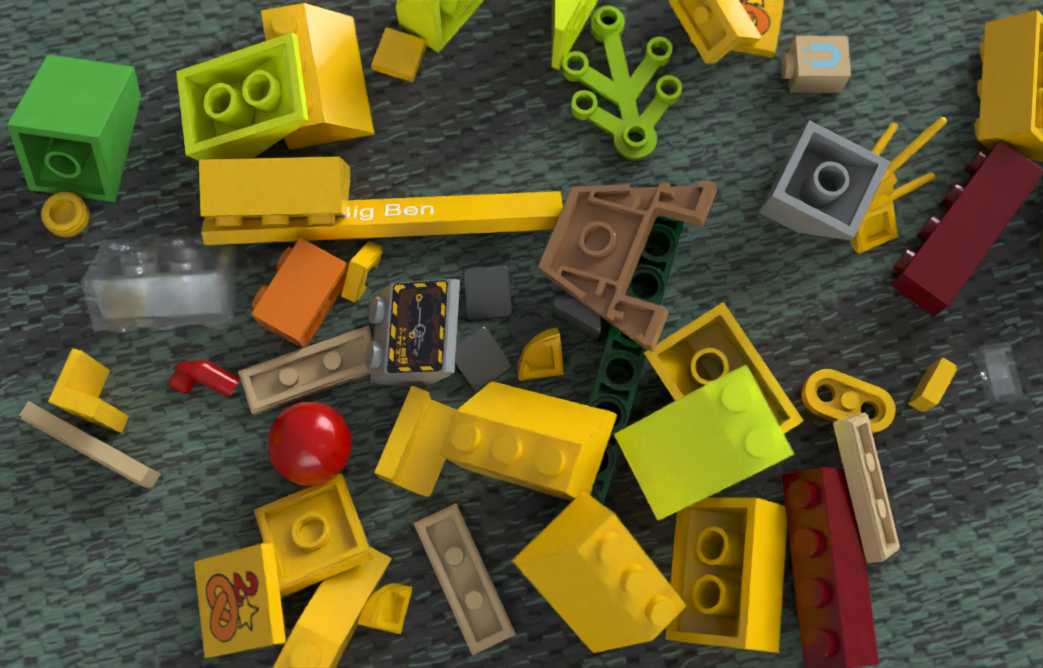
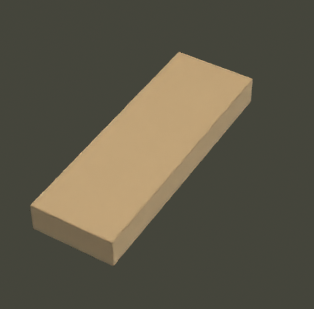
[238,325,373,415]
[19,401,161,489]
[833,412,900,563]
[413,503,516,655]

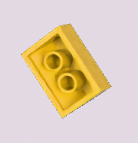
[261,3,375,150]
[975,10,1043,162]
[199,157,350,227]
[644,302,804,434]
[440,381,617,502]
[512,491,687,653]
[665,497,787,653]

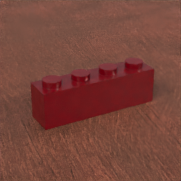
[890,140,1043,317]
[782,467,879,668]

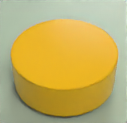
[41,192,90,237]

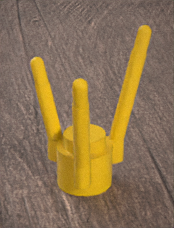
[871,117,947,201]

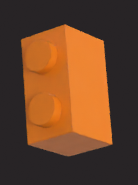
[251,238,348,349]

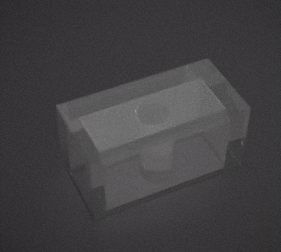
[973,341,1024,406]

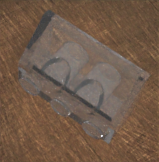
[81,234,238,333]

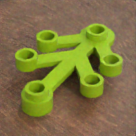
[562,6,682,161]

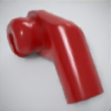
[168,360,240,398]

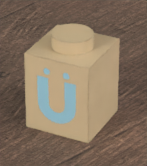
[781,36,851,93]

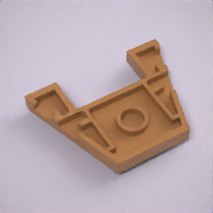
[538,181,717,352]

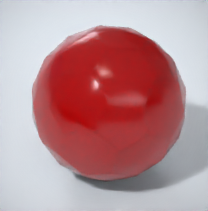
[267,402,352,486]

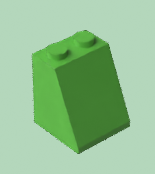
[7,55,141,202]

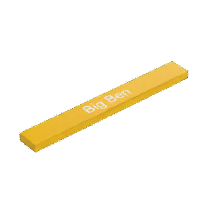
[201,191,563,245]

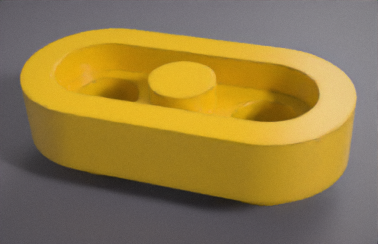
[801,369,896,434]

